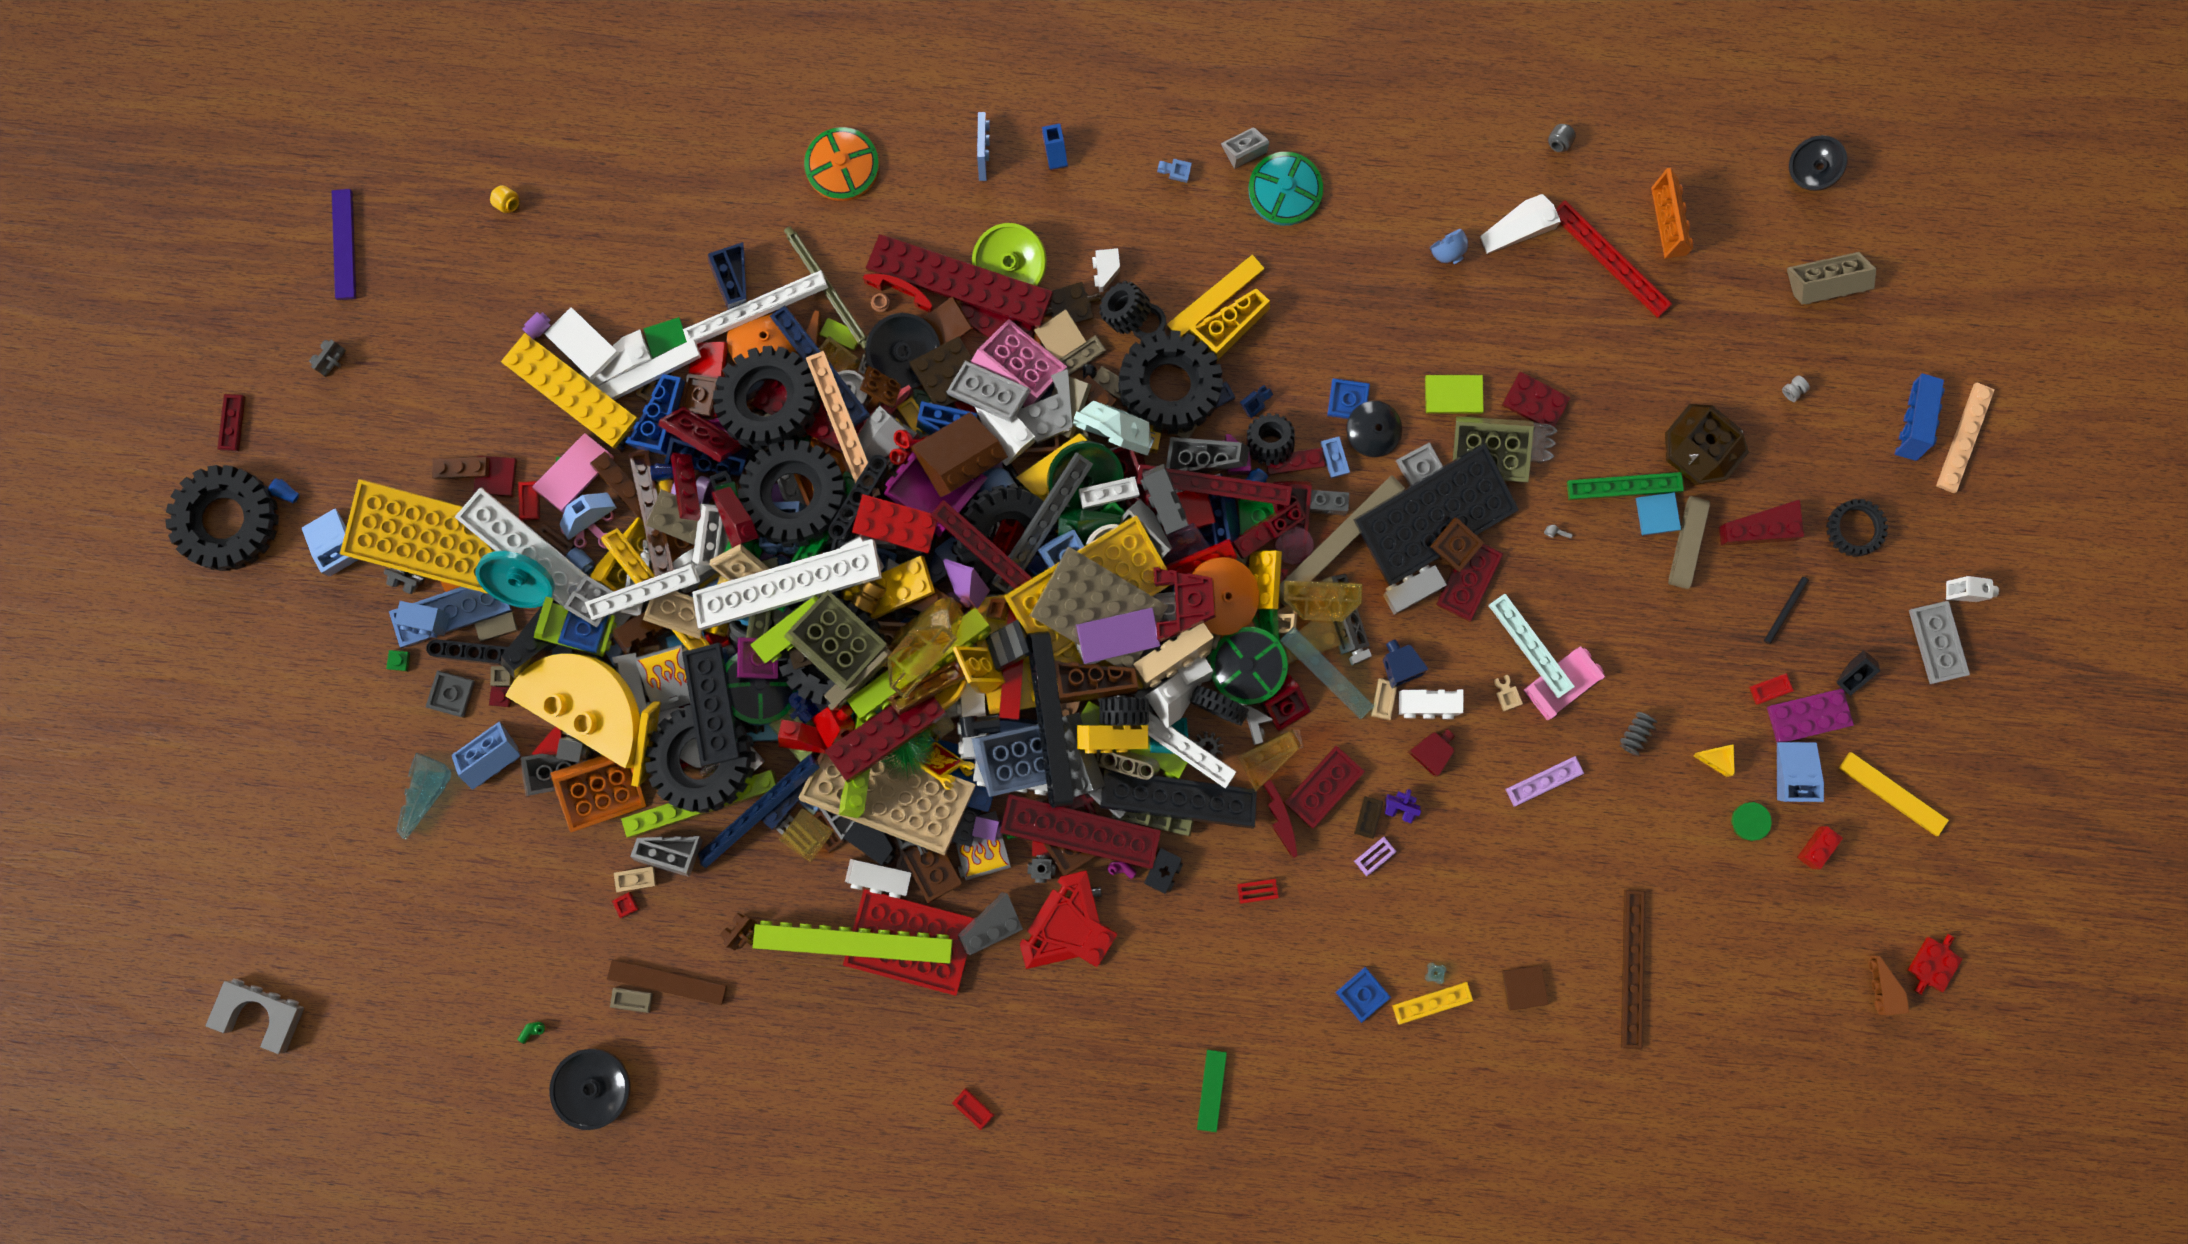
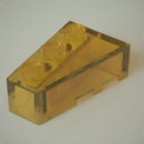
[1238,729,1301,792]

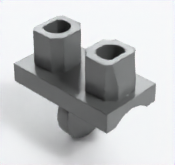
[309,339,346,377]
[384,568,425,594]

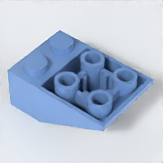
[1777,742,1824,802]

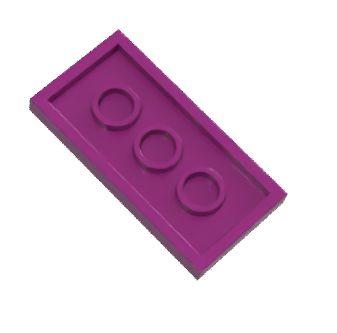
[1767,689,1854,742]

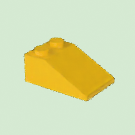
[953,646,1005,694]

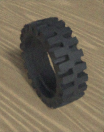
[1826,499,1888,557]
[1190,685,1249,726]

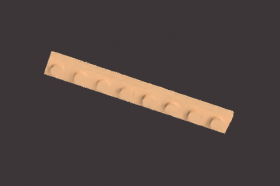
[806,351,881,498]

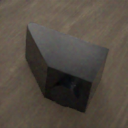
[1836,650,1880,696]

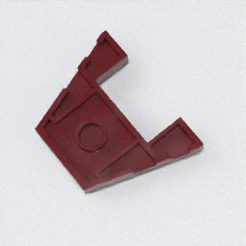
[1153,567,1216,642]

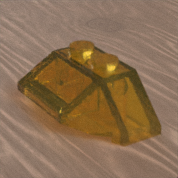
[1284,581,1363,622]
[887,625,957,699]

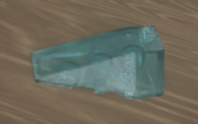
[396,753,451,839]

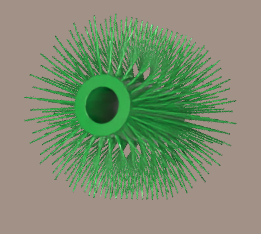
[878,727,935,779]

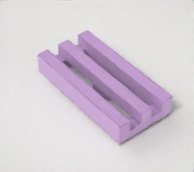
[1354,837,1397,876]

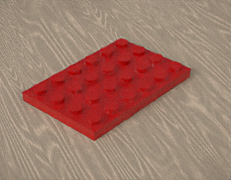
[843,889,975,996]

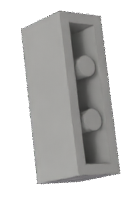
[1383,565,1447,615]

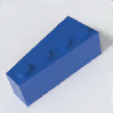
[1894,373,1945,461]
[625,374,685,455]

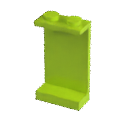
[534,597,617,657]

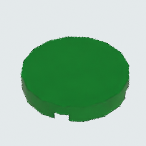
[1731,802,1772,841]

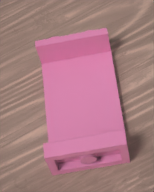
[1523,646,1605,720]

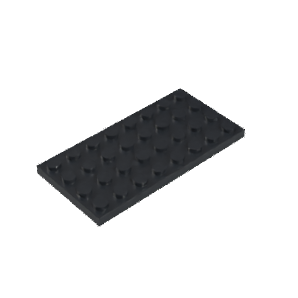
[1353,443,1519,586]

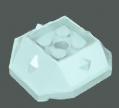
[1073,401,1154,455]

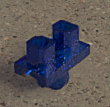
[789,692,820,724]

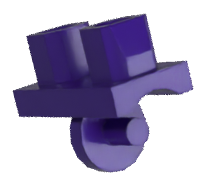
[1385,789,1421,823]

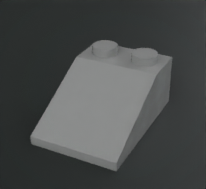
[1120,499,1172,559]

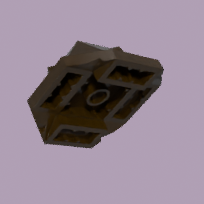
[1665,404,1749,485]

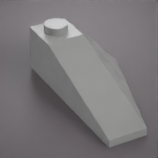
[858,406,912,463]

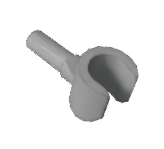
[1544,525,1572,538]

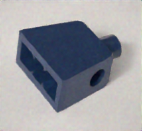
[1383,639,1428,689]

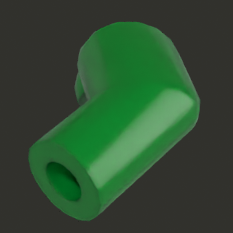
[517,1022,545,1044]

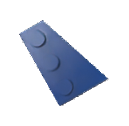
[916,401,978,435]

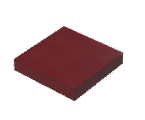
[473,455,517,497]

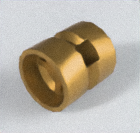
[851,581,887,614]

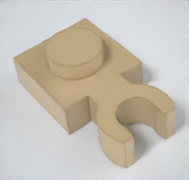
[1494,675,1523,711]

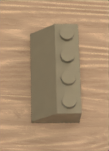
[1787,252,1876,304]

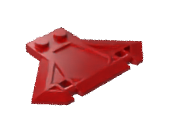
[1020,870,1117,969]

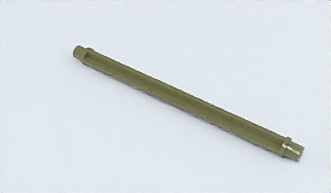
[784,226,867,350]

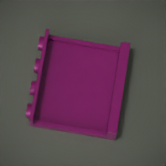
[884,452,987,537]

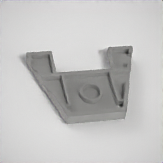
[1016,369,1072,443]

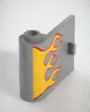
[636,644,690,712]
[956,811,1011,880]

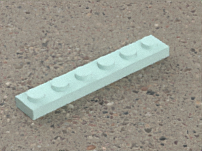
[1489,594,1575,698]

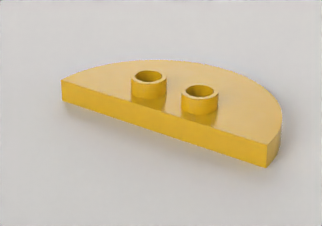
[505,654,640,768]

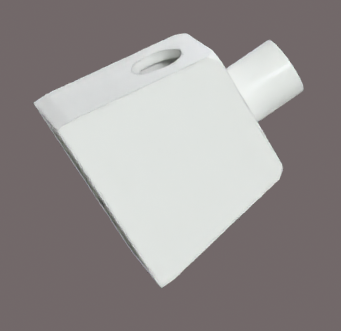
[1946,576,1999,602]

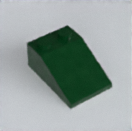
[1058,507,1121,546]

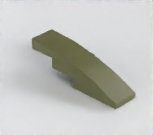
[1112,812,1194,837]

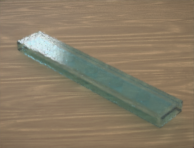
[1280,627,1374,719]

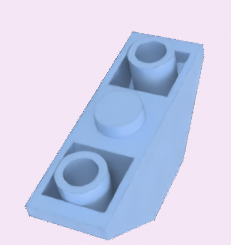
[559,493,617,540]

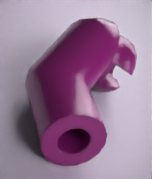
[1108,861,1137,879]

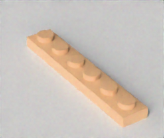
[1936,383,1995,493]

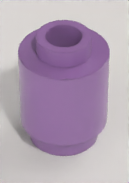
[522,312,551,339]

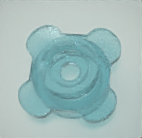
[1425,962,1446,984]

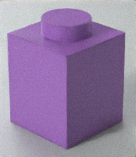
[972,816,1002,841]

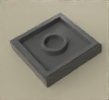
[426,670,476,718]

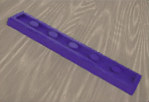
[332,189,356,300]

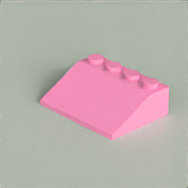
[971,319,1067,407]

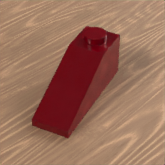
[712,487,758,548]

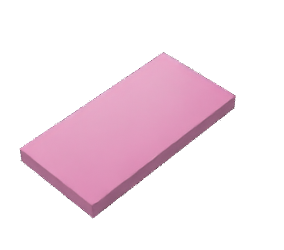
[532,433,614,512]

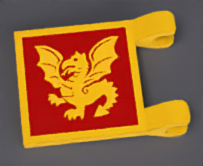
[914,742,975,790]

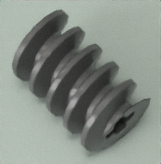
[1620,712,1657,756]

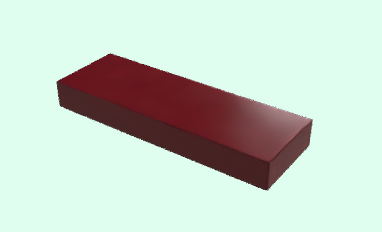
[217,394,245,452]

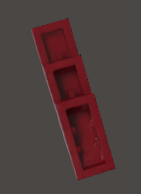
[1263,779,1298,858]

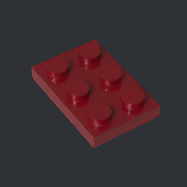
[1502,372,1570,432]

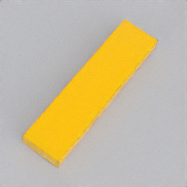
[1392,982,1473,1025]

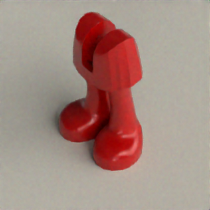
[890,430,928,465]

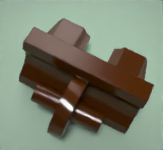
[720,913,757,950]

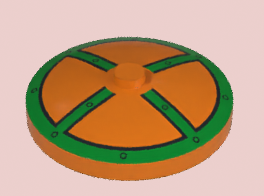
[804,127,879,201]

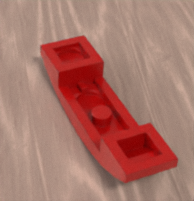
[863,274,933,313]

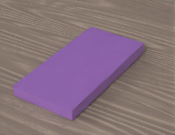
[1076,608,1160,664]

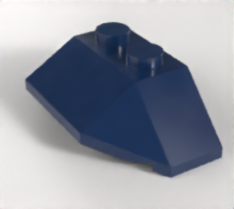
[1199,474,1240,548]

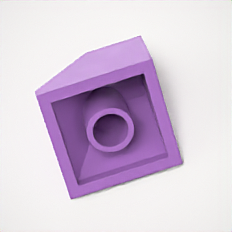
[943,559,990,609]

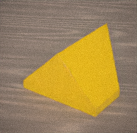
[1694,744,1734,777]

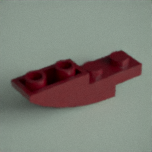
[1231,501,1306,559]

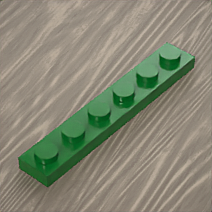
[1567,472,1684,500]

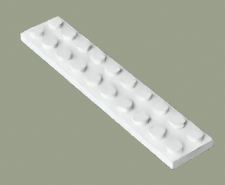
[455,487,630,640]
[692,539,882,630]

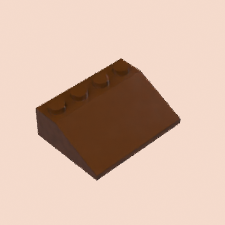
[911,412,1008,498]

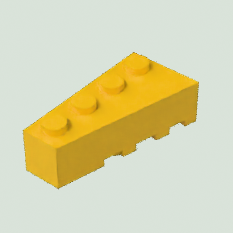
[1016,433,1091,501]

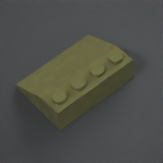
[1453,416,1534,482]
[784,590,887,691]

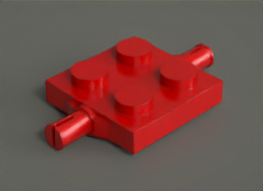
[1908,934,1962,995]

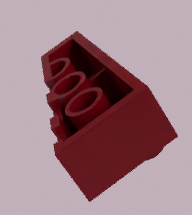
[1719,499,1804,546]

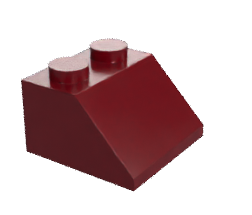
[1261,674,1311,732]

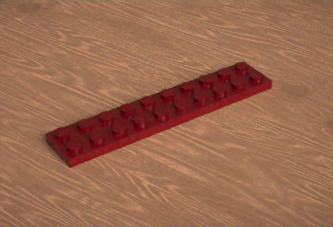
[866,234,1053,328]

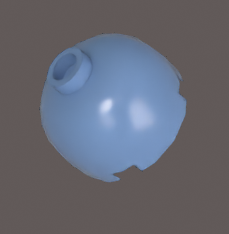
[1430,229,1468,264]
[978,467,1015,493]

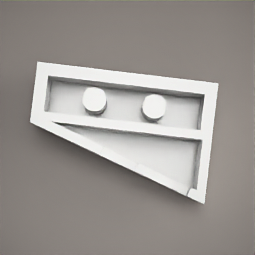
[1399,689,1463,720]
[845,859,911,899]

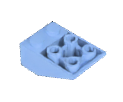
[302,509,359,576]

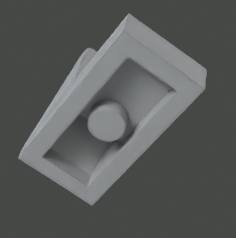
[1246,706,1273,746]

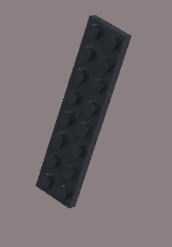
[1100,769,1257,829]

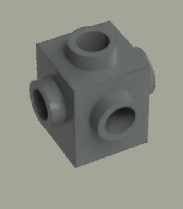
[1028,855,1056,883]

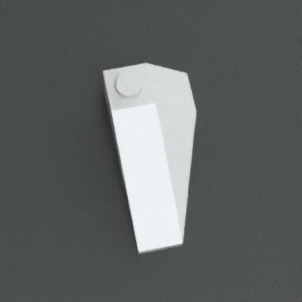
[975,407,1035,466]

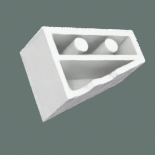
[692,504,729,566]

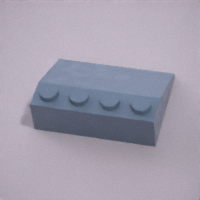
[972,724,1046,797]

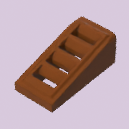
[806,310,821,348]

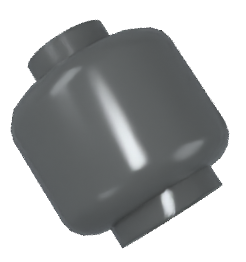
[1548,124,1576,152]

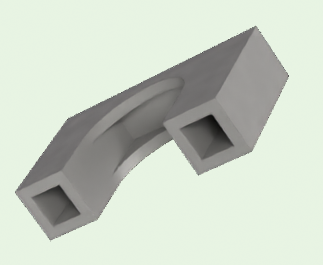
[206,978,304,1054]

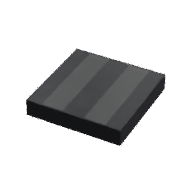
[985,619,1032,672]

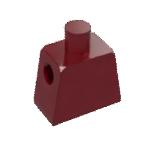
[1407,729,1455,777]

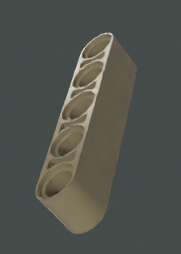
[1668,496,1710,589]
[1095,749,1160,780]

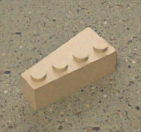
[1133,623,1214,689]

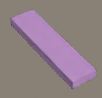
[1505,756,1584,807]

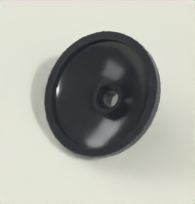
[1789,135,1848,191]
[1346,401,1402,458]

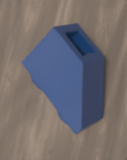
[1042,124,1068,170]

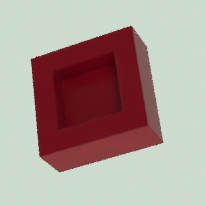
[489,686,511,708]

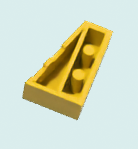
[1077,725,1148,753]

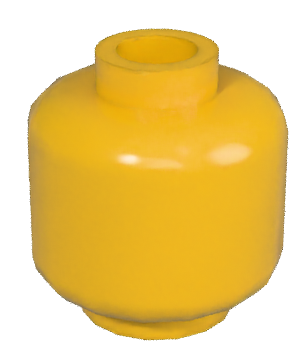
[490,185,519,213]

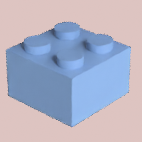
[394,601,450,638]

